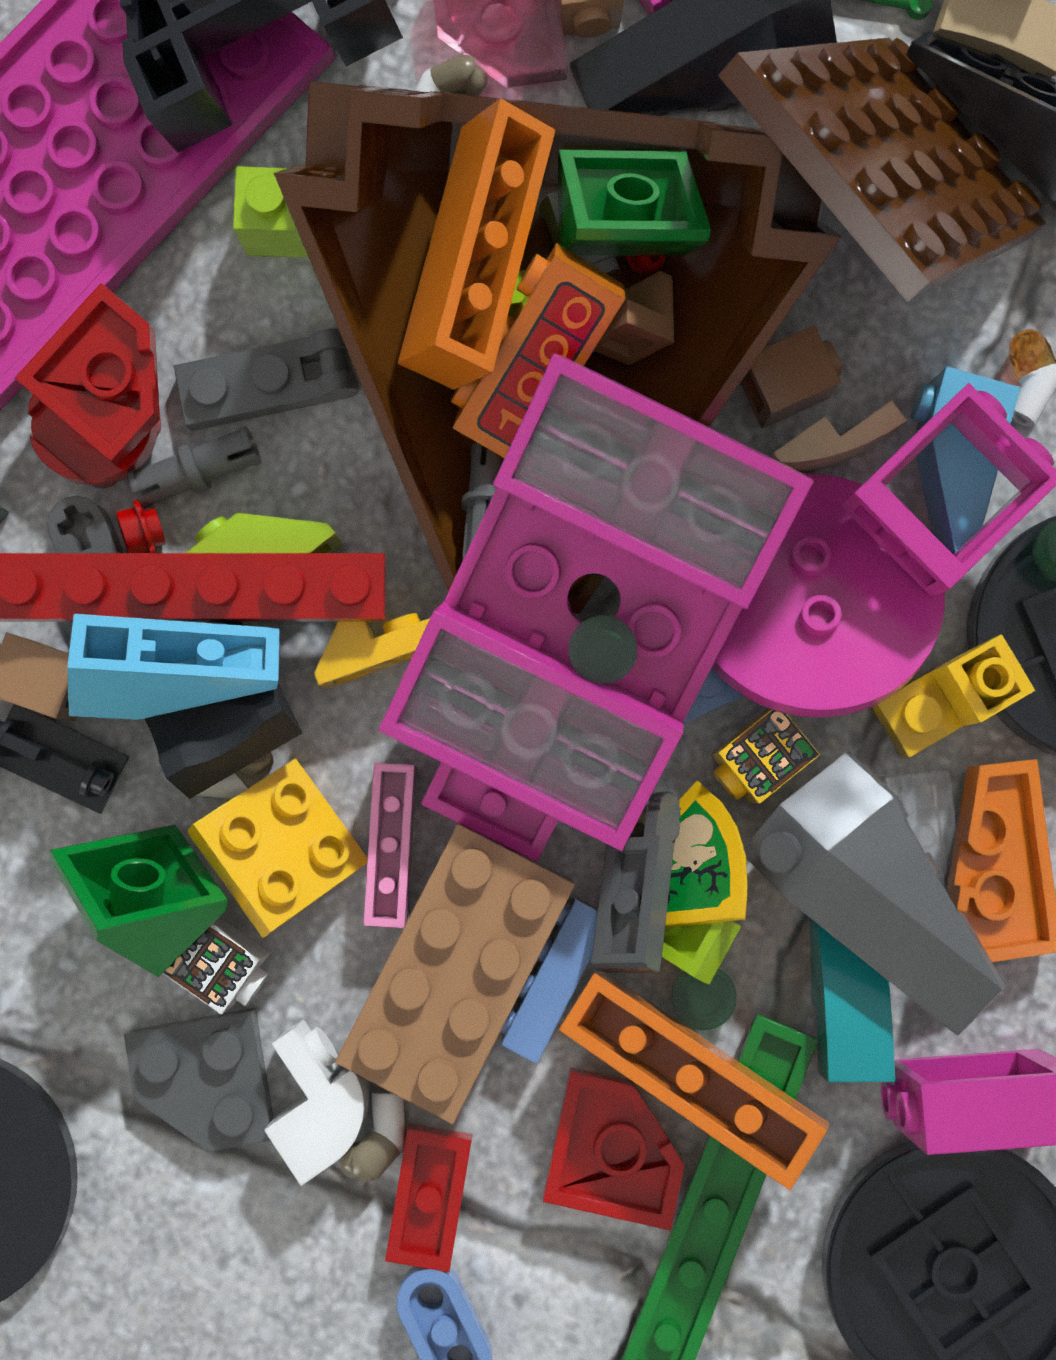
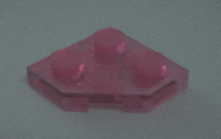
[433,0,568,88]

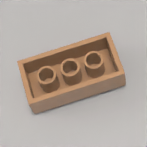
[335,823,575,1125]

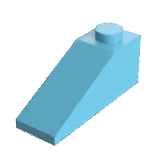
[911,366,1021,571]
[67,614,279,720]

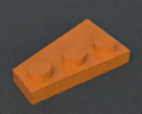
[947,759,1056,962]

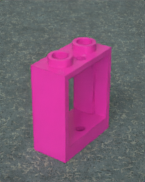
[841,383,1056,597]
[880,1049,1056,1155]

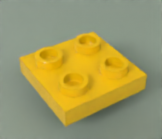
[187,758,368,938]

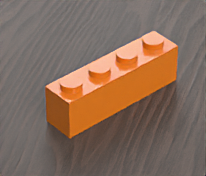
[397,98,555,390]
[559,973,830,1191]

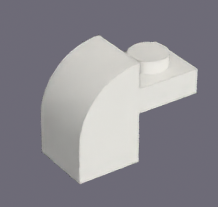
[264,1019,370,1186]

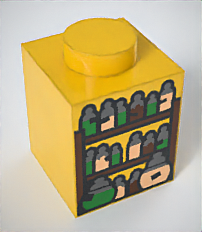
[710,708,820,804]

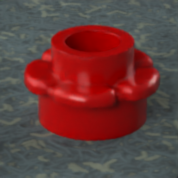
[115,500,166,553]

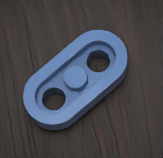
[397,1266,493,1360]

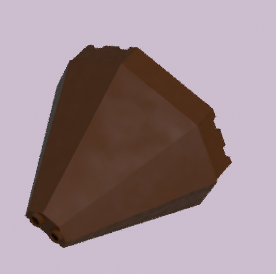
[274,81,842,614]

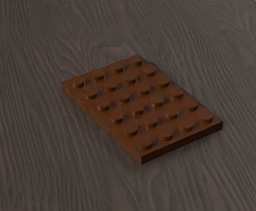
[718,37,1046,302]

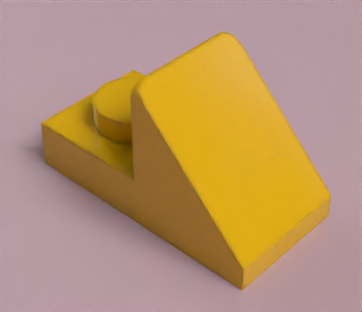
[314,613,430,690]

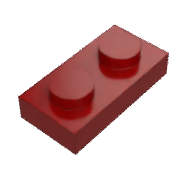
[385,1123,473,1272]

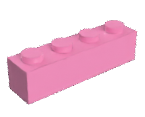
[364,763,417,928]

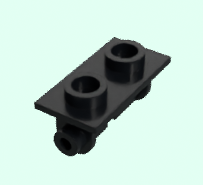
[0,704,130,814]

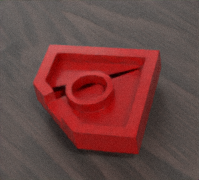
[15,283,160,467]
[543,1067,685,1231]

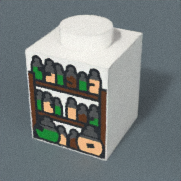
[163,917,271,1015]

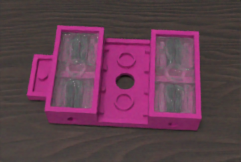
[378,354,814,862]

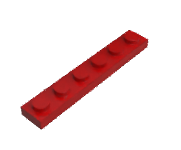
[0,553,387,622]

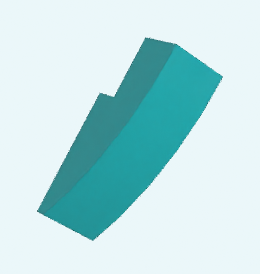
[810,918,895,1082]

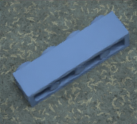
[500,897,598,1064]

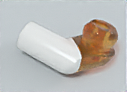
[1009,329,1056,428]

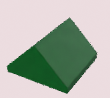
[558,150,711,256]
[50,825,228,977]

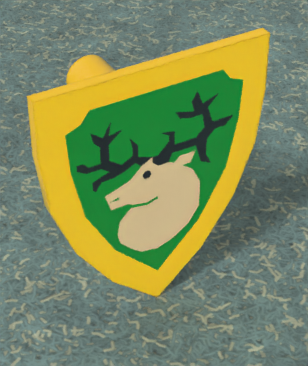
[665,781,747,927]

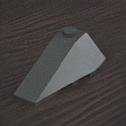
[744,752,1006,1036]

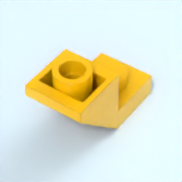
[872,634,1036,759]

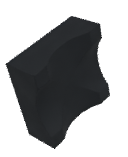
[144,622,303,799]

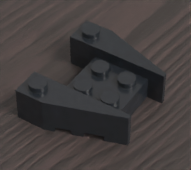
[120,0,403,153]

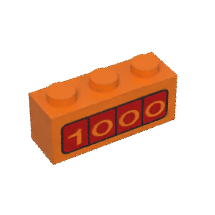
[450,243,625,458]

